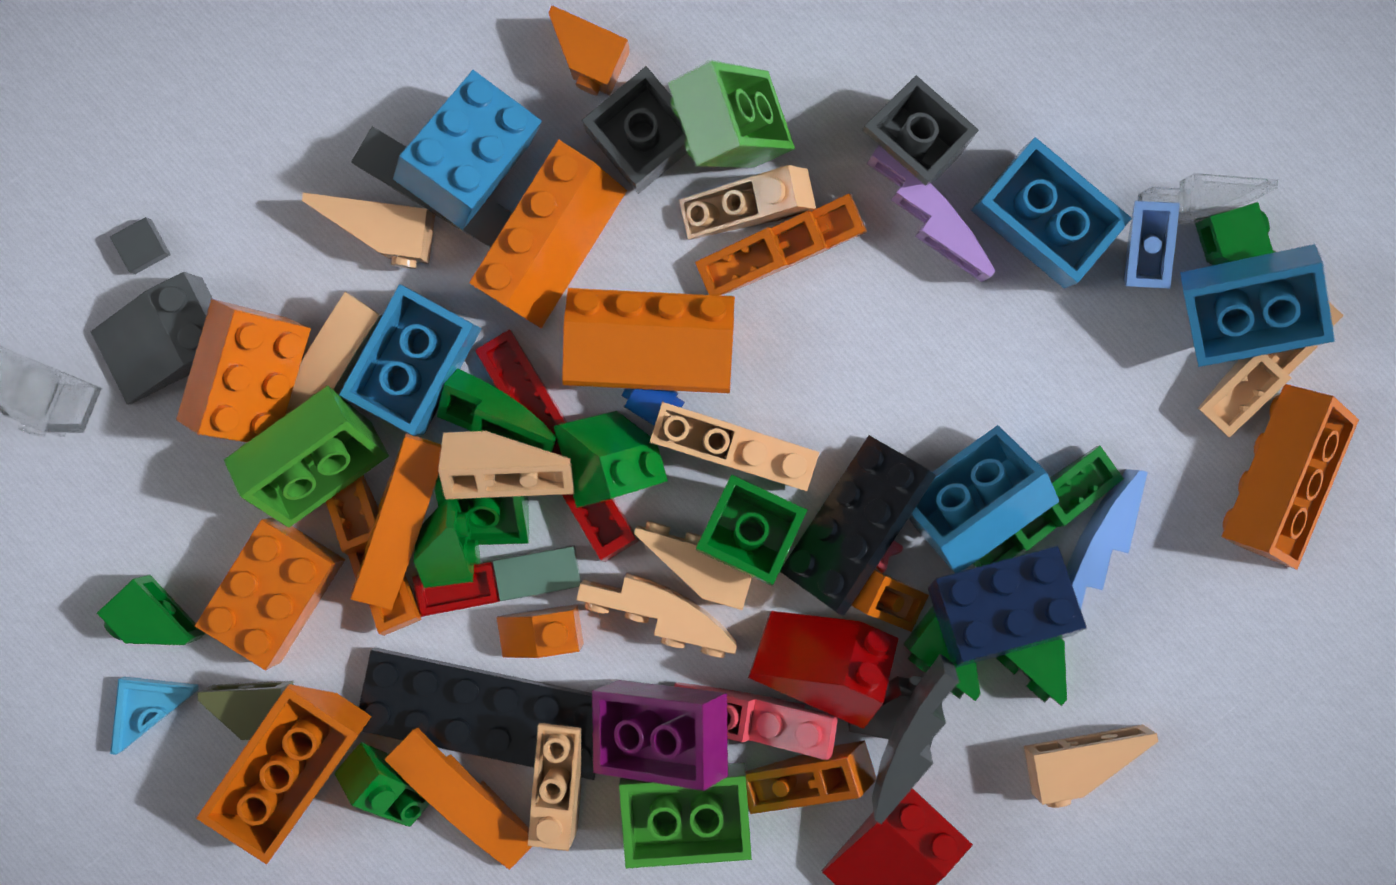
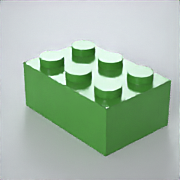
[668,60,795,168]
[224,386,389,528]
[619,763,752,869]

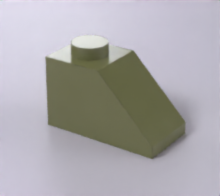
[197,681,294,740]

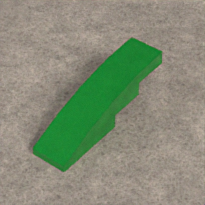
[973,445,1124,568]

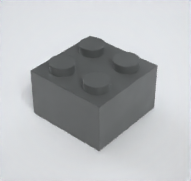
[582,66,688,194]

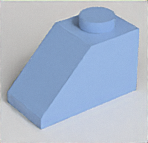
[1124,201,1180,289]

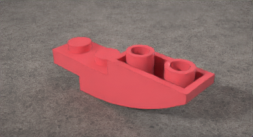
[674,682,838,760]

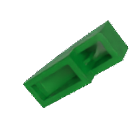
[437,368,557,453]

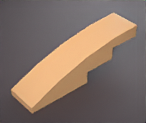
[285,292,382,416]
[1198,302,1344,438]

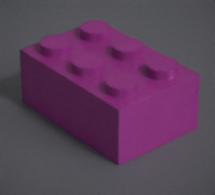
[592,680,728,791]

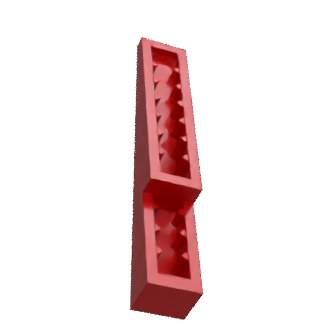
[475,329,640,562]

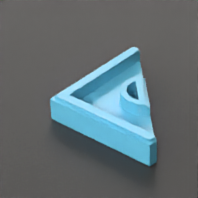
[110,676,199,755]

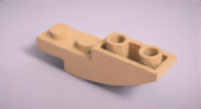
[650,402,820,491]
[576,573,737,658]

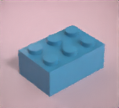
[393,70,542,230]
[971,137,1132,289]
[1180,244,1335,367]
[339,284,482,436]
[909,425,1059,573]

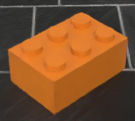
[176,299,311,443]
[195,517,346,671]

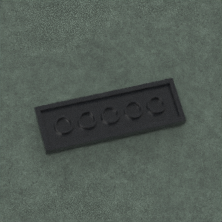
[359,647,596,780]

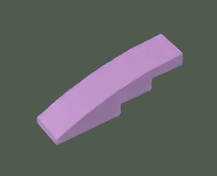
[867,145,995,282]

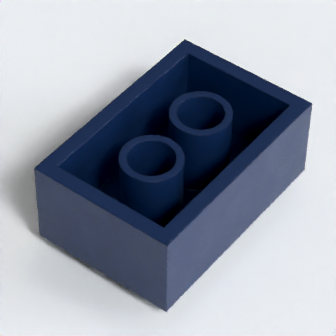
[927,546,1087,668]

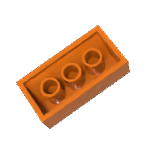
[469,139,627,328]
[562,288,735,394]
[1221,384,1359,570]
[196,684,372,865]

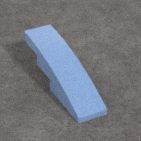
[1066,469,1148,609]

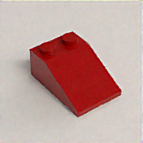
[748,611,899,729]
[821,788,973,885]

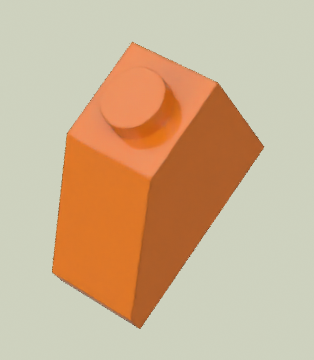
[548,5,630,96]
[851,569,929,632]
[497,604,584,658]

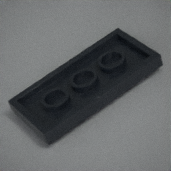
[780,435,937,616]

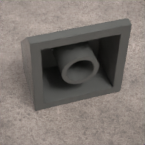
[862,75,979,186]

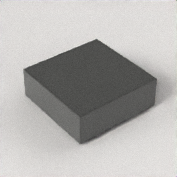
[110,217,171,274]

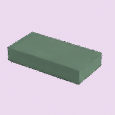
[493,545,581,601]

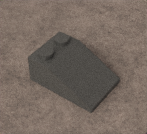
[90,272,213,405]

